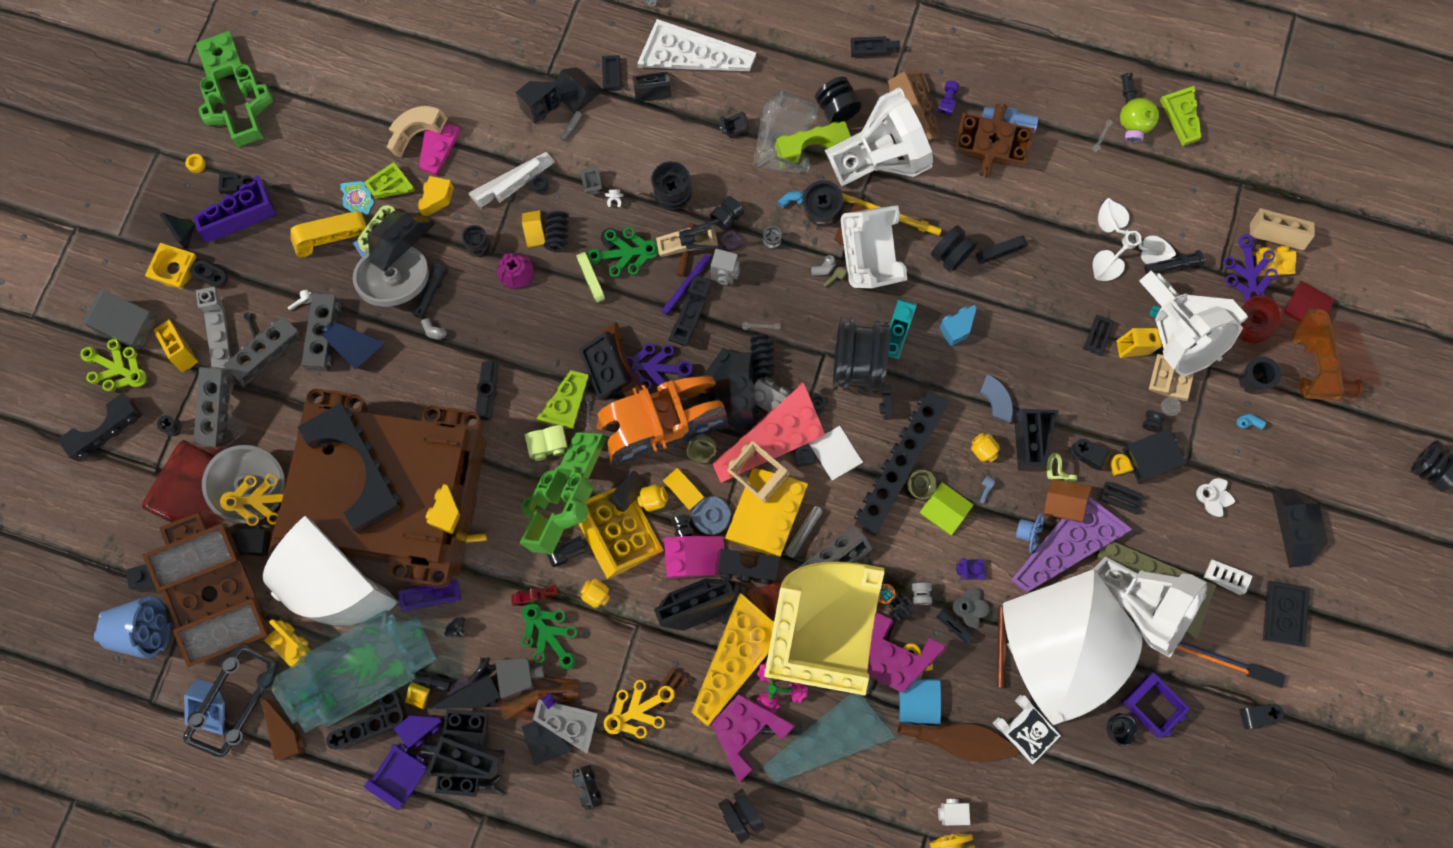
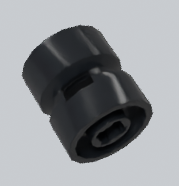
[710,196,744,231]
[462,225,491,257]

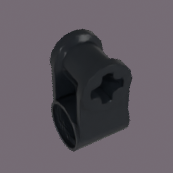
[1070,439,1111,471]
[1239,704,1284,729]

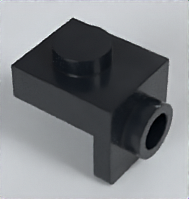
[719,111,750,138]

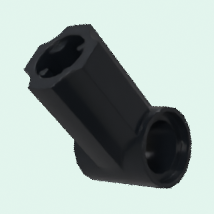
[546,536,587,567]

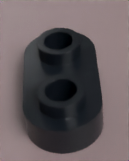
[191,260,228,288]

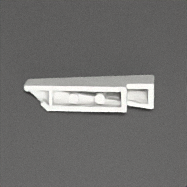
[469,152,555,209]

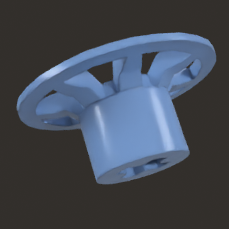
[1016,512,1044,554]

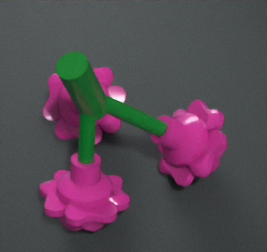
[756,662,808,713]

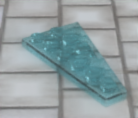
[762,693,895,783]

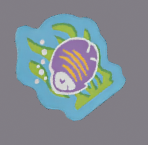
[340,181,374,214]

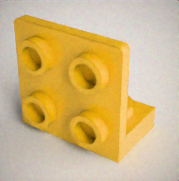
[264,619,311,668]

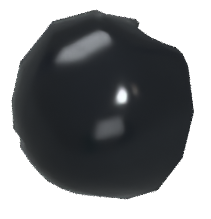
[1106,713,1138,747]

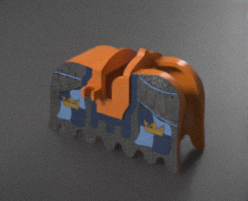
[596,376,729,468]

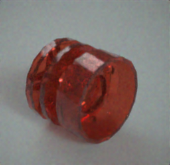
[1238,295,1282,344]

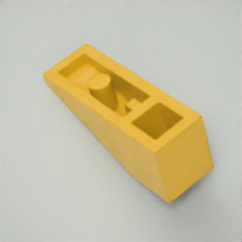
[153,319,198,373]

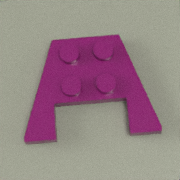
[867,612,947,693]
[712,694,796,782]

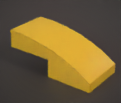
[662,468,704,510]

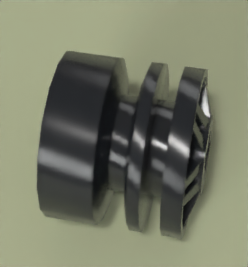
[815,76,863,124]
[651,161,692,211]
[1410,440,1453,492]

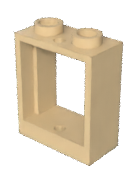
[727,441,790,503]

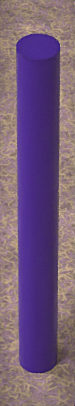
[661,254,711,316]

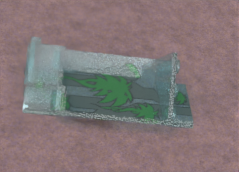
[271,610,437,733]

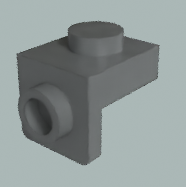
[580,167,603,195]

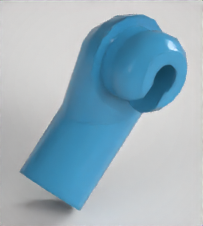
[777,191,804,208]
[1237,413,1266,430]

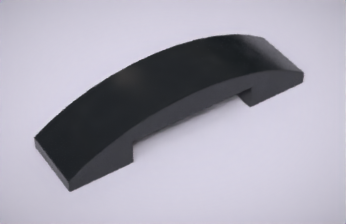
[668,275,712,347]

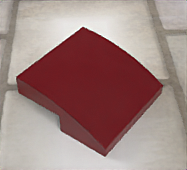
[1283,281,1335,331]

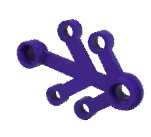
[1223,234,1278,306]
[627,343,693,392]

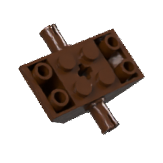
[954,103,1035,177]

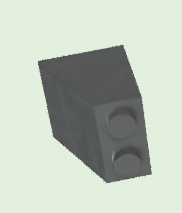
[82,289,157,350]

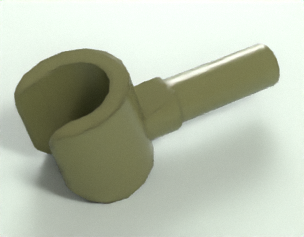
[823,267,847,288]

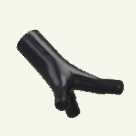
[469,657,496,682]
[479,775,505,796]

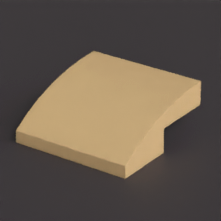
[1149,354,1194,402]

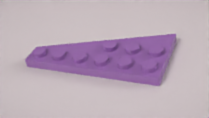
[1011,497,1132,594]

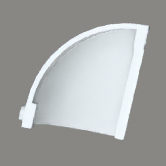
[263,516,399,626]
[1003,569,1142,725]

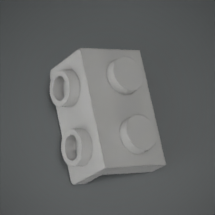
[754,377,791,412]

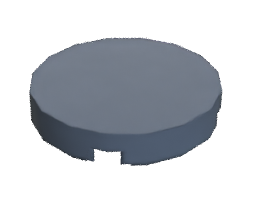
[692,496,731,535]

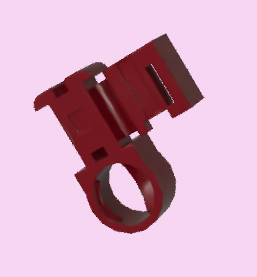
[511,585,558,606]

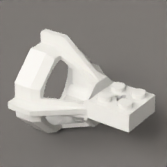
[825,87,933,186]
[1139,271,1248,377]
[1094,557,1208,657]

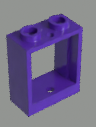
[1121,673,1190,738]

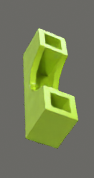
[774,121,851,166]

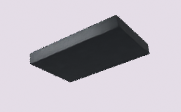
[579,332,630,400]
[1263,581,1309,647]

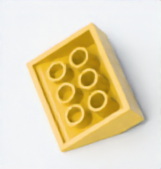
[725,468,808,560]
[579,488,664,579]

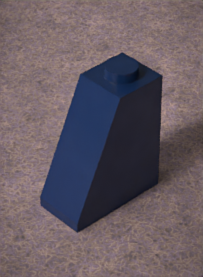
[321,322,383,369]

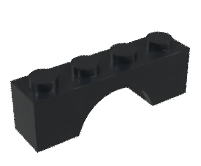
[57,393,143,462]

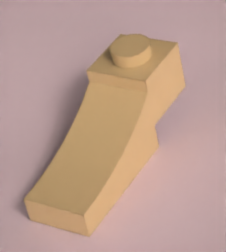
[656,225,718,257]

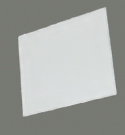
[809,426,863,480]

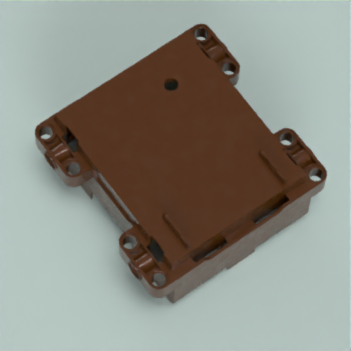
[269,388,486,588]

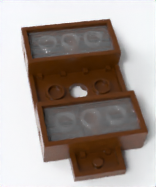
[142,512,271,668]

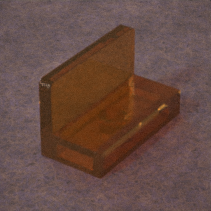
[497,689,542,721]

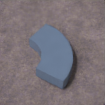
[980,375,1012,423]

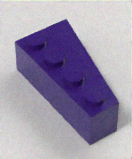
[193,175,277,243]

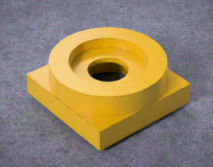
[145,243,197,289]

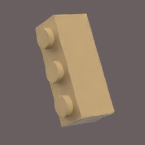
[1250,208,1315,250]

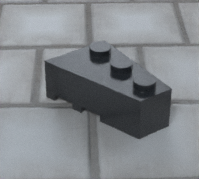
[1014,409,1059,471]

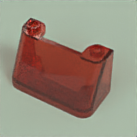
[142,440,215,523]

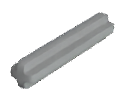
[785,506,823,558]

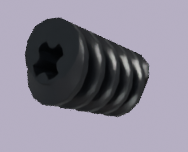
[544,211,569,252]
[750,335,775,377]

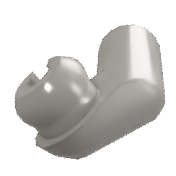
[421,318,446,340]

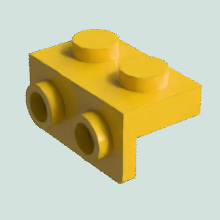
[1252,246,1296,276]

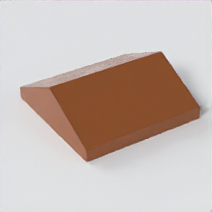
[1044,479,1092,523]

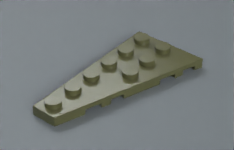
[1096,541,1216,641]

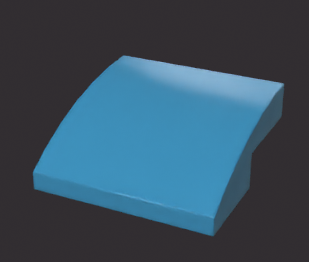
[899,679,941,724]

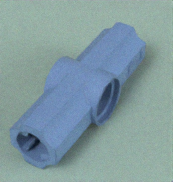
[982,107,1038,133]

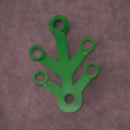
[587,227,659,278]
[521,604,578,670]

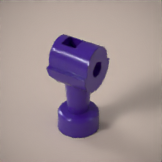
[938,81,960,116]

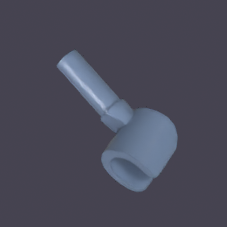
[980,476,995,504]

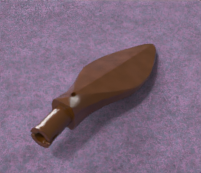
[897,722,1019,762]

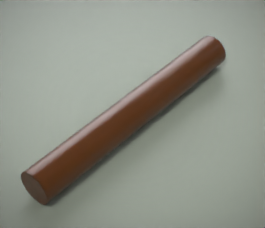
[677,223,696,277]

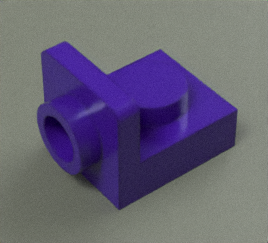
[956,558,985,580]

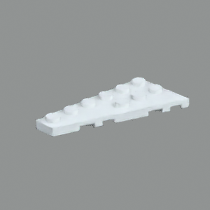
[637,19,756,71]

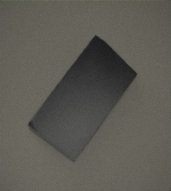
[608,470,647,512]

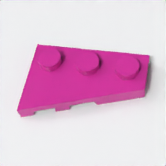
[419,122,461,176]

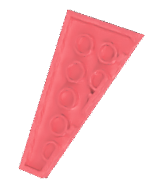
[712,382,825,482]

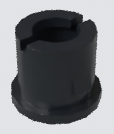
[1239,356,1281,394]

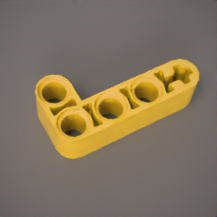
[291,211,367,258]

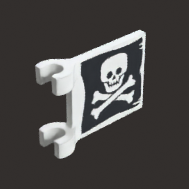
[993,695,1060,764]

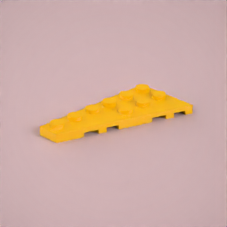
[692,593,774,726]

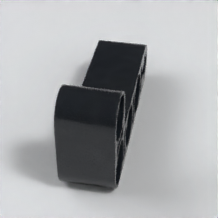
[326,689,407,750]

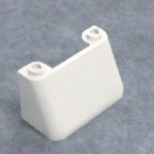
[841,205,907,288]

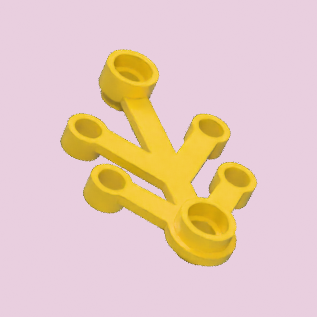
[220,473,283,526]
[604,680,675,739]

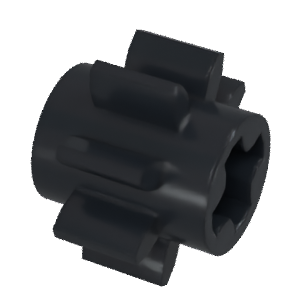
[889,596,914,622]

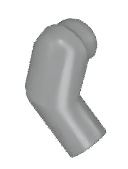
[811,255,836,276]

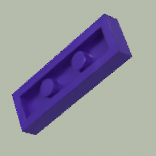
[398,580,462,612]

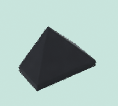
[159,212,195,249]

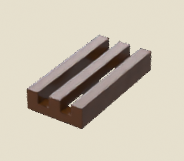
[650,667,689,713]

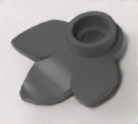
[953,588,991,628]

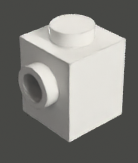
[938,799,970,825]

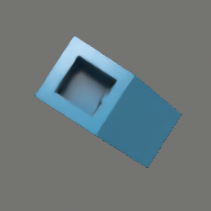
[939,305,976,346]

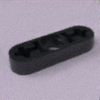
[975,235,1028,264]

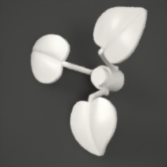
[1092,198,1176,281]

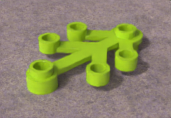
[80,339,147,392]

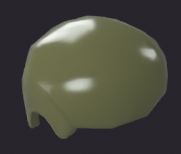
[686,434,717,463]
[907,469,937,500]

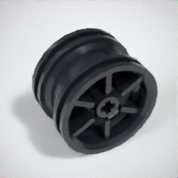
[833,317,890,395]

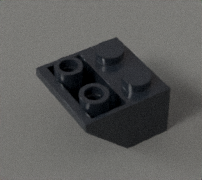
[516,81,562,124]

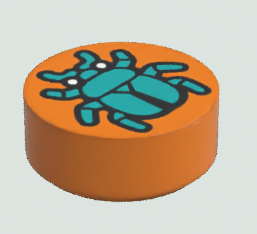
[878,584,895,604]

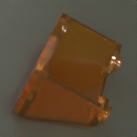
[1292,309,1345,400]

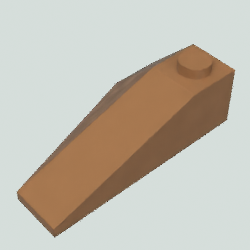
[888,70,940,140]

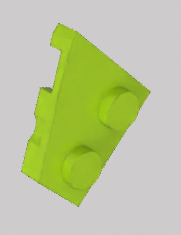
[364,162,415,199]

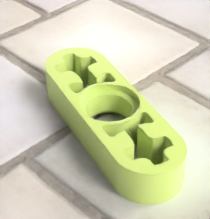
[358,205,395,252]
[576,252,605,303]

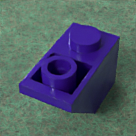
[394,715,445,749]

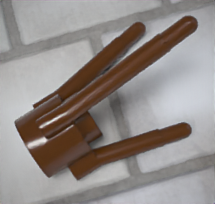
[537,676,579,704]

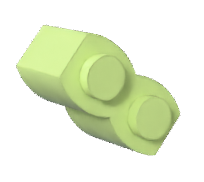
[525,425,568,461]

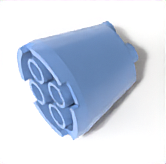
[94,597,171,658]

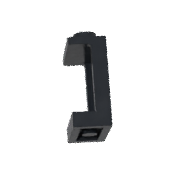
[1122,428,1186,484]

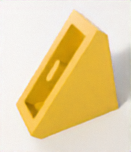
[522,210,545,248]

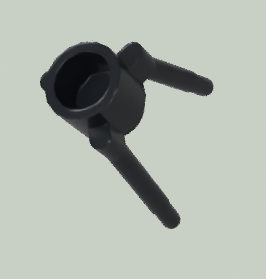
[679,219,720,250]

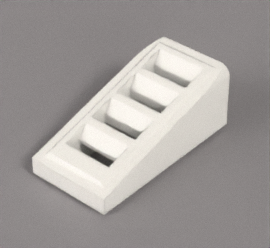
[1204,560,1252,595]

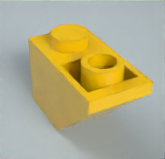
[418,176,454,217]
[426,484,461,534]

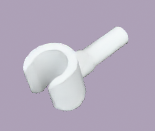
[288,290,312,311]

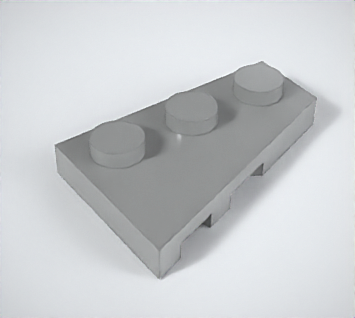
[533,699,598,754]

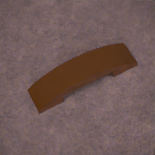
[602,322,643,397]

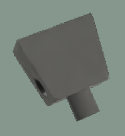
[495,659,545,702]

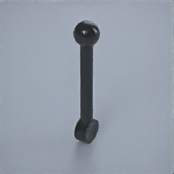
[244,312,257,339]

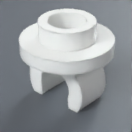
[605,189,624,207]

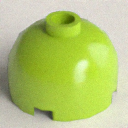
[1120,98,1159,134]

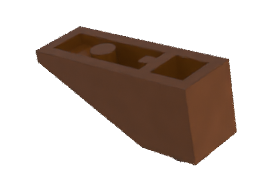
[261,699,306,761]

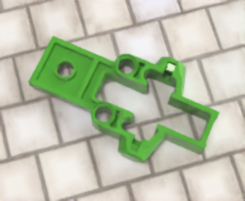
[196,31,274,148]
[520,433,607,555]

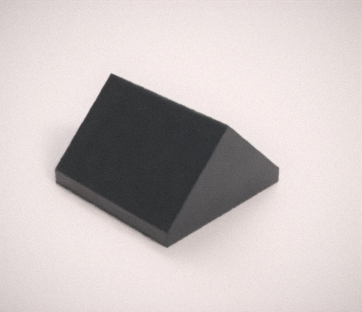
[555,67,601,114]
[632,71,671,102]

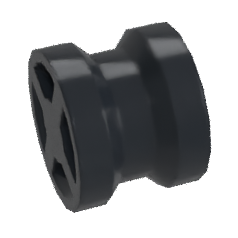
[1142,410,1166,432]

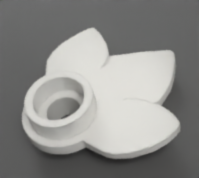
[1196,478,1235,517]

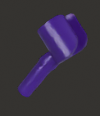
[541,693,557,710]

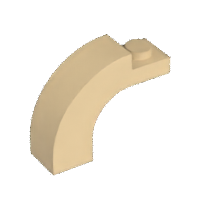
[386,106,448,158]

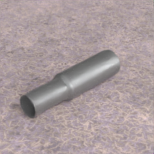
[560,111,583,142]

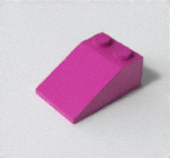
[664,536,724,580]

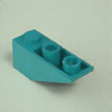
[888,298,917,359]

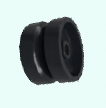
[803,180,844,227]
[931,225,978,273]
[718,788,766,844]

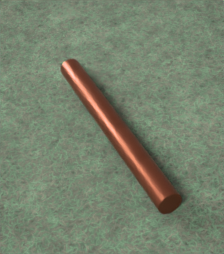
[997,607,1006,688]

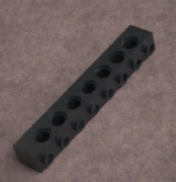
[854,391,949,537]

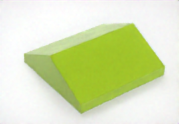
[920,482,973,536]

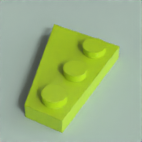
[1160,86,1201,146]
[536,370,589,430]

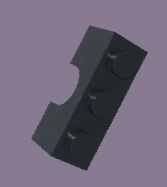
[715,548,779,585]

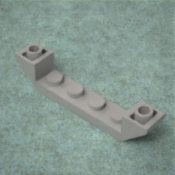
[196,287,235,394]

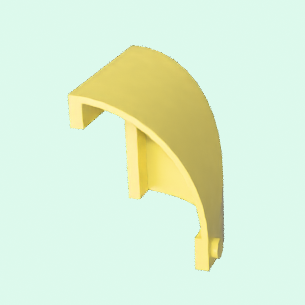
[764,562,884,695]

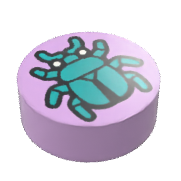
[1125,130,1144,142]

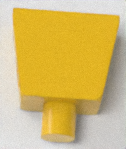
[1116,328,1163,358]

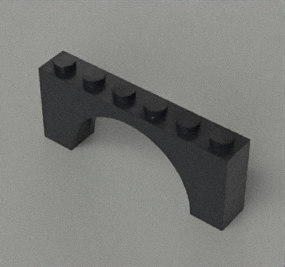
[297,403,402,534]

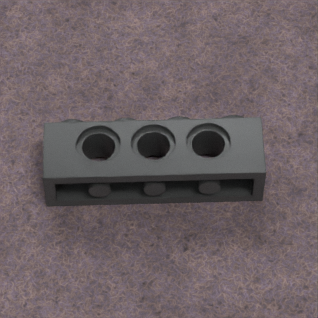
[301,293,342,372]
[223,316,301,387]
[193,366,232,447]
[797,526,872,569]

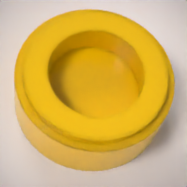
[185,154,206,173]

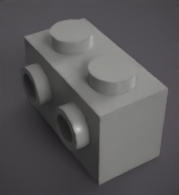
[711,249,740,285]

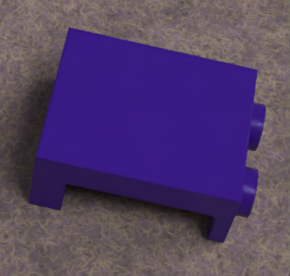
[364,743,429,810]

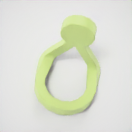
[1047,453,1078,482]

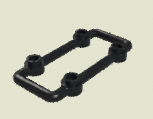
[183,644,279,757]

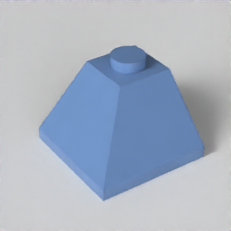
[184,679,225,735]

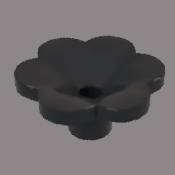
[444,617,465,637]

